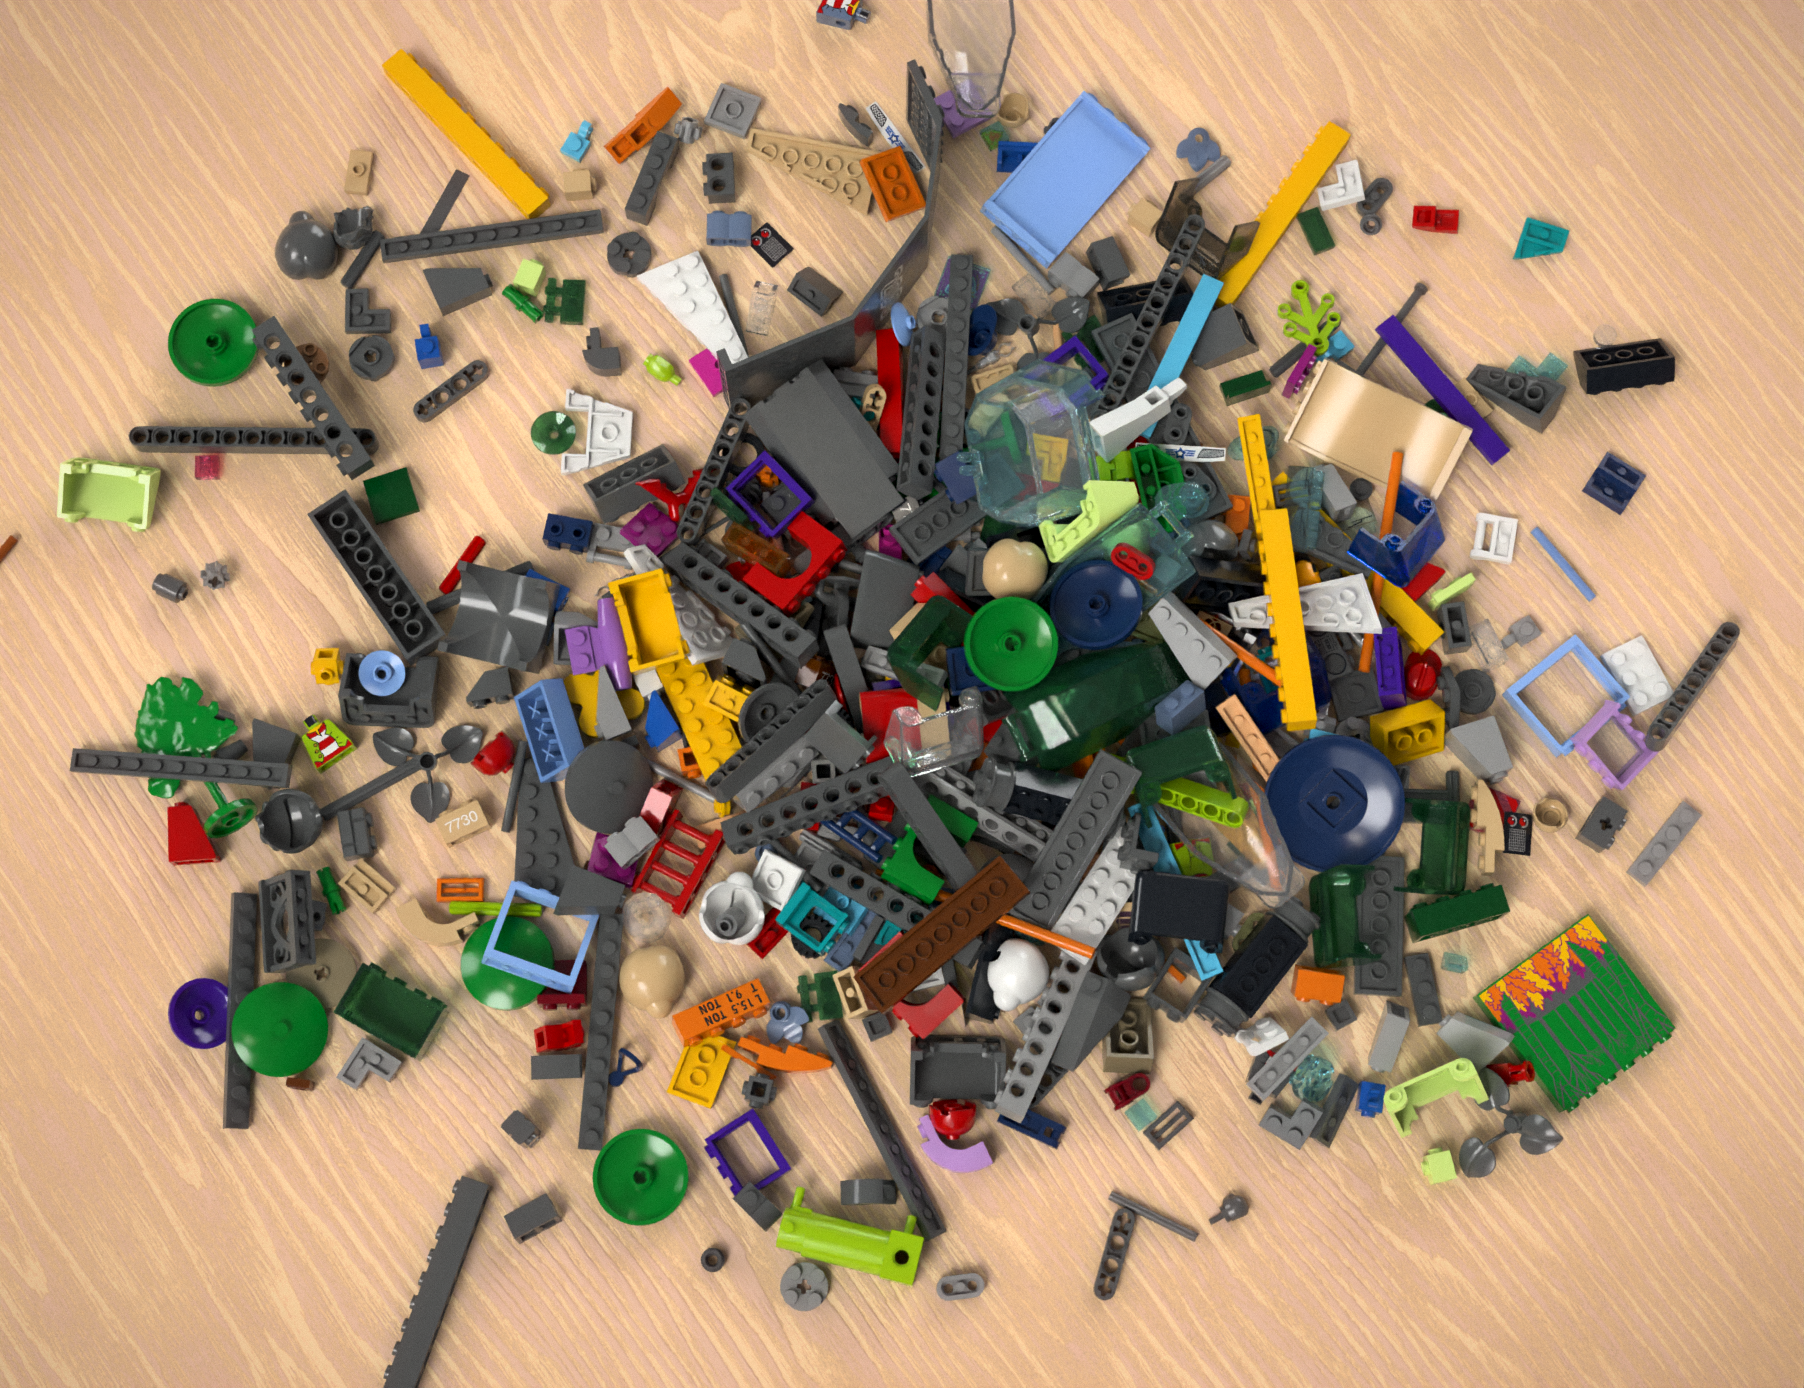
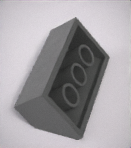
[583,444,685,524]

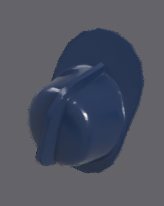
[968,304,998,356]

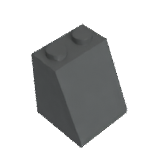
[1191,303,1259,371]

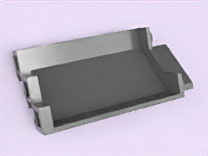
[744,359,904,539]

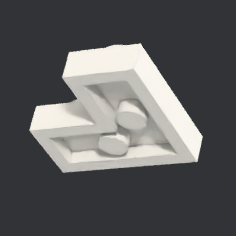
[1317,160,1366,211]

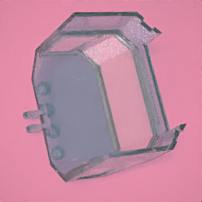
[956,359,1118,528]

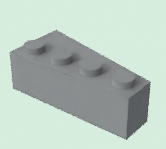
[1148,591,1237,691]

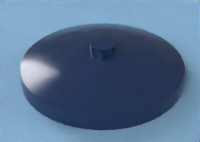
[1050,560,1143,650]

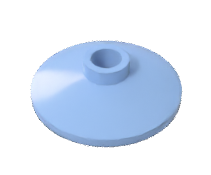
[891,302,916,347]
[359,650,405,696]

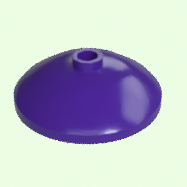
[168,978,228,1049]

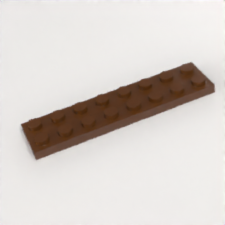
[853,855,1031,1015]

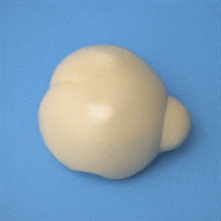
[982,539,1048,600]
[619,945,685,1019]

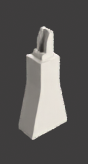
[1089,377,1187,463]

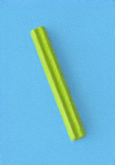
[449,901,542,917]

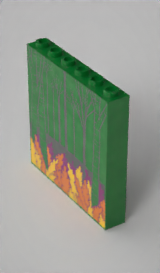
[1473,914,1676,1113]

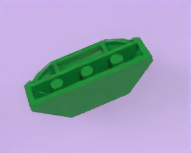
[1130,444,1190,537]

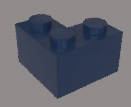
[934,449,982,505]

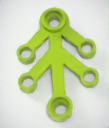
[1277,280,1341,356]

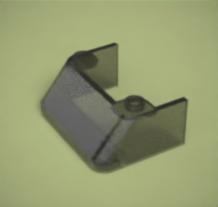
[1155,177,1260,280]

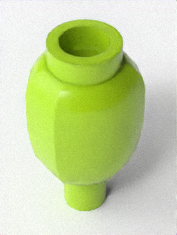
[643,353,682,386]

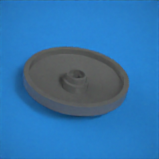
[565,740,653,834]

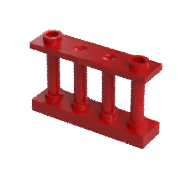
[631,809,726,920]

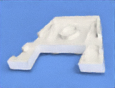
[561,389,633,476]

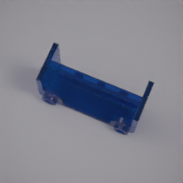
[1347,481,1445,588]
[1221,631,1332,736]

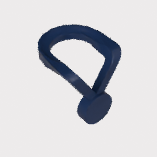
[608,1048,643,1087]

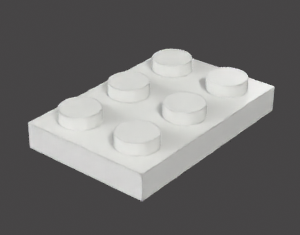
[1600,635,1673,716]

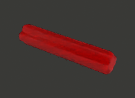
[439,535,486,594]

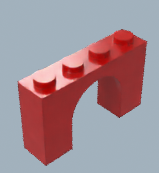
[742,511,847,618]
[859,930,966,1039]

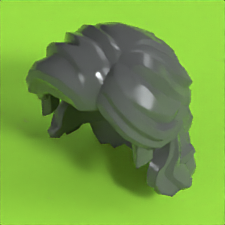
[333,206,374,250]

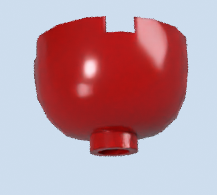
[470,730,515,776]
[929,1099,977,1140]

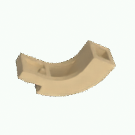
[395,899,481,947]

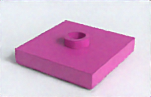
[689,348,722,398]

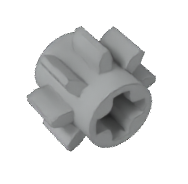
[674,117,703,144]
[201,561,230,590]

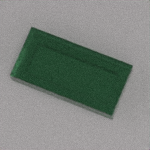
[1296,207,1335,256]

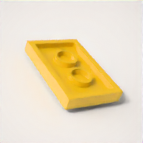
[667,1036,737,1109]

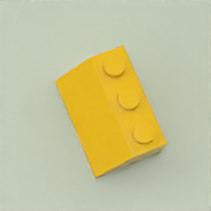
[1370,699,1445,766]

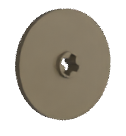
[286,938,357,1009]

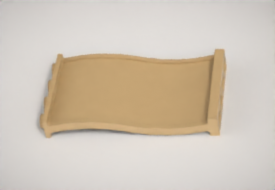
[1282,357,1473,512]

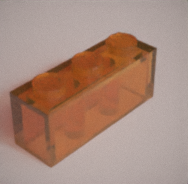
[721,521,794,579]

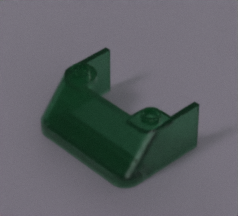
[886,595,972,712]
[1124,725,1237,828]
[1394,798,1470,895]
[1309,864,1382,968]

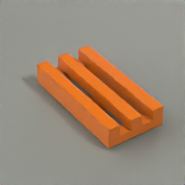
[436,878,485,903]

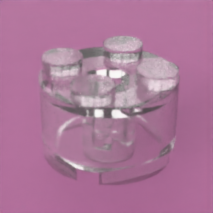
[622,892,671,943]

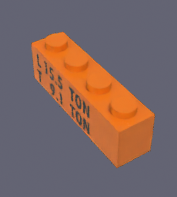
[672,978,770,1048]

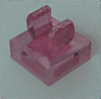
[195,455,220,480]

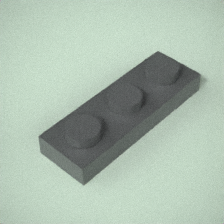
[1404,953,1442,1027]
[1309,1073,1359,1148]

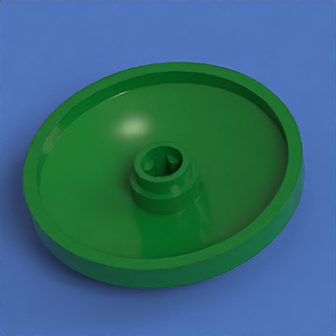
[168,299,259,387]
[964,597,1058,691]
[461,916,555,1011]
[231,982,328,1077]
[593,1129,689,1226]

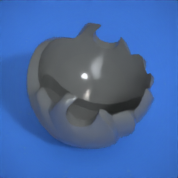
[255,789,323,854]

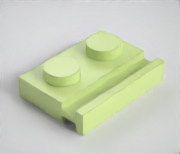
[1427,573,1476,612]

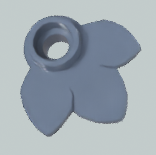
[1176,128,1220,172]
[766,1001,809,1045]

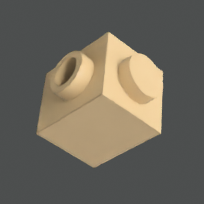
[563,168,597,201]
[1127,198,1163,237]

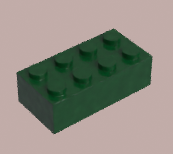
[1404,883,1510,943]

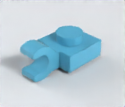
[560,120,593,163]
[1316,330,1355,362]

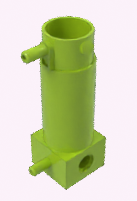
[776,1186,924,1287]

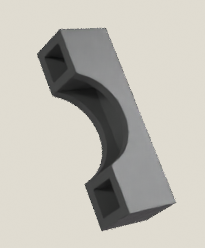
[625,131,680,226]

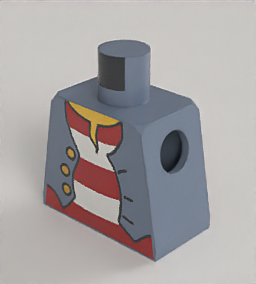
[816,0,871,30]

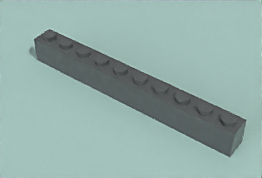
[383,1176,492,1388]

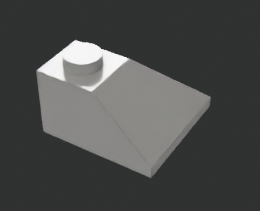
[553,611,598,665]

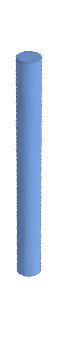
[1530,527,1596,602]

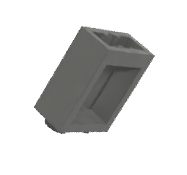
[1143,947,1213,1023]

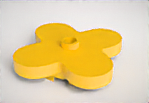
[563,665,645,738]

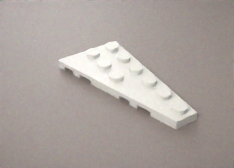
[637,251,748,364]
[1228,573,1382,634]

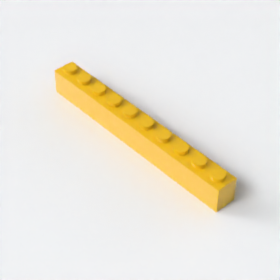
[382,48,551,219]
[1214,121,1351,308]
[1272,472,1444,655]
[1255,509,1317,731]

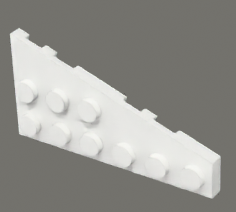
[623,544,733,665]

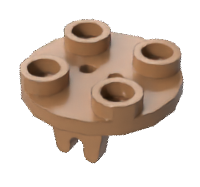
[284,343,330,385]

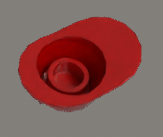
[1404,649,1442,701]

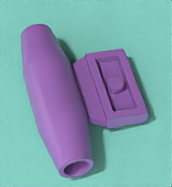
[565,597,632,691]

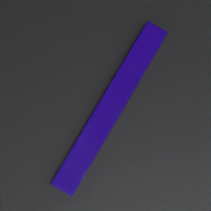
[1375,315,1510,465]

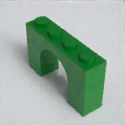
[881,794,979,906]

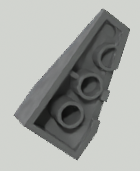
[1466,364,1566,434]
[1051,971,1131,1072]

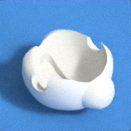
[699,872,765,945]
[987,938,1049,1011]

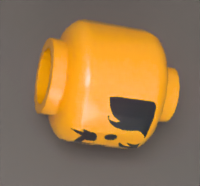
[1295,560,1321,588]

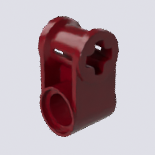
[1104,1073,1150,1111]

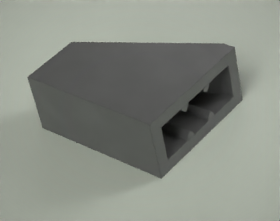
[423,268,493,316]
[252,718,301,790]
[553,865,627,916]

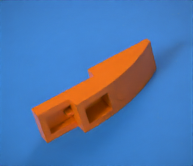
[604,86,682,164]
[738,1035,833,1073]

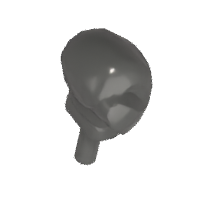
[1209,1193,1249,1225]

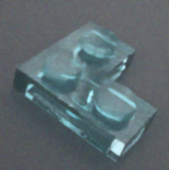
[1506,352,1568,381]

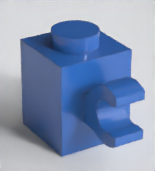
[414,324,444,369]
[1355,1081,1386,1118]

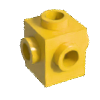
[311,648,345,685]

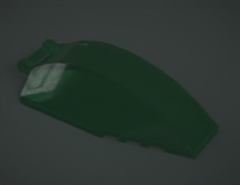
[1001,639,1191,772]

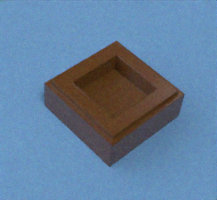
[286,1077,315,1092]

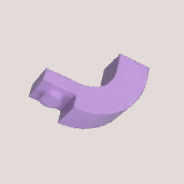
[917,1114,993,1173]

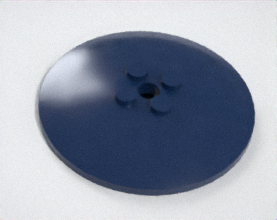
[1263,735,1405,873]

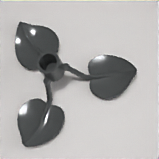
[986,297,1090,387]
[373,725,483,823]
[1459,1067,1563,1178]

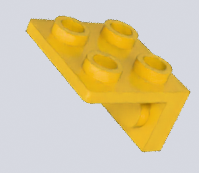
[703,673,756,722]

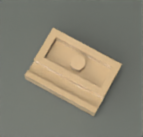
[338,858,396,914]

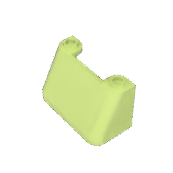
[57,457,161,532]
[1039,480,1139,563]
[1383,1058,1489,1138]

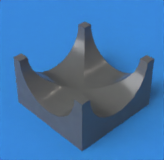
[437,560,561,674]

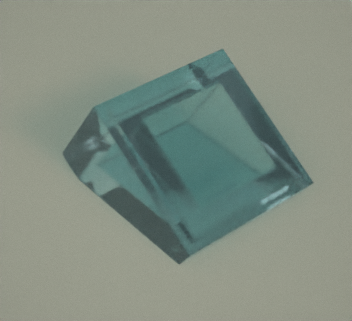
[1441,952,1468,974]

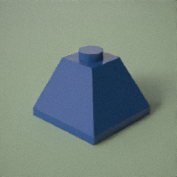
[644,690,682,752]

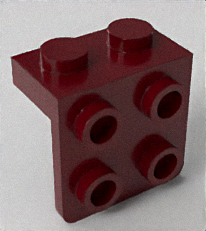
[537,960,587,1011]

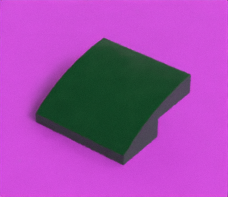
[363,467,420,525]

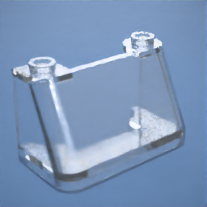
[883,686,984,777]

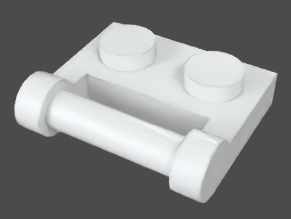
[1470,513,1518,565]
[1234,1017,1289,1056]

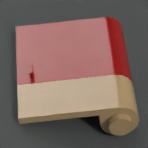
[859,686,950,763]

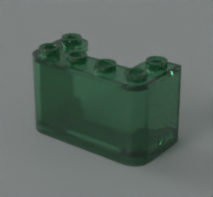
[334,962,450,1062]

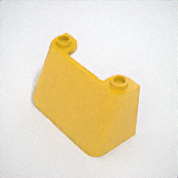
[608,568,690,675]

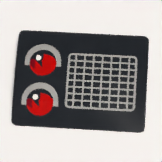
[751,223,794,268]
[1503,812,1532,856]

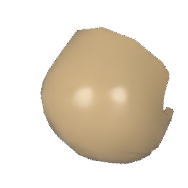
[996,93,1029,128]
[1532,798,1568,833]

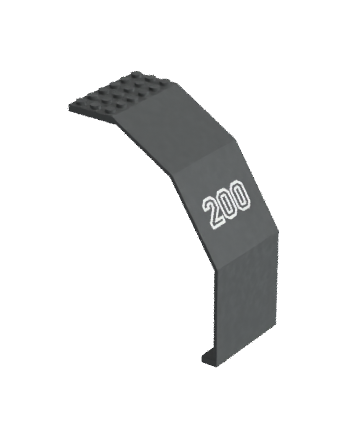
[716,59,945,414]

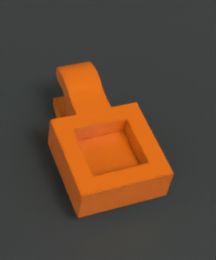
[756,465,780,487]

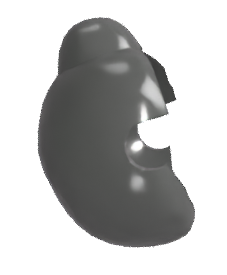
[275,211,338,280]
[1174,520,1238,567]
[1096,927,1165,991]

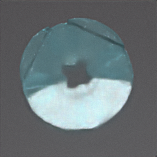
[1289,1054,1334,1102]

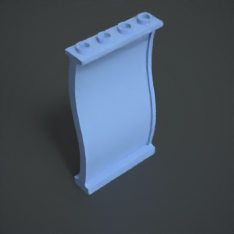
[980,91,1151,269]

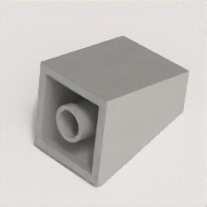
[1444,716,1513,785]

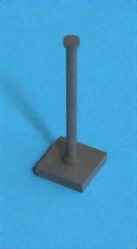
[1337,283,1428,379]

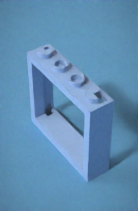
[1502,634,1630,758]
[481,881,599,994]

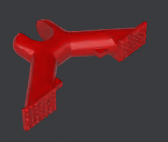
[635,468,717,522]

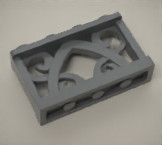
[258,870,316,973]

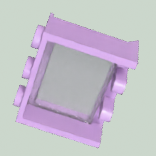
[1570,700,1659,790]

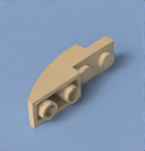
[1470,780,1504,876]

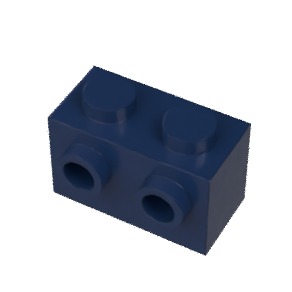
[542,513,594,555]

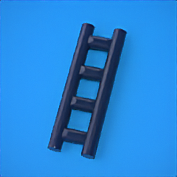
[810,796,898,863]

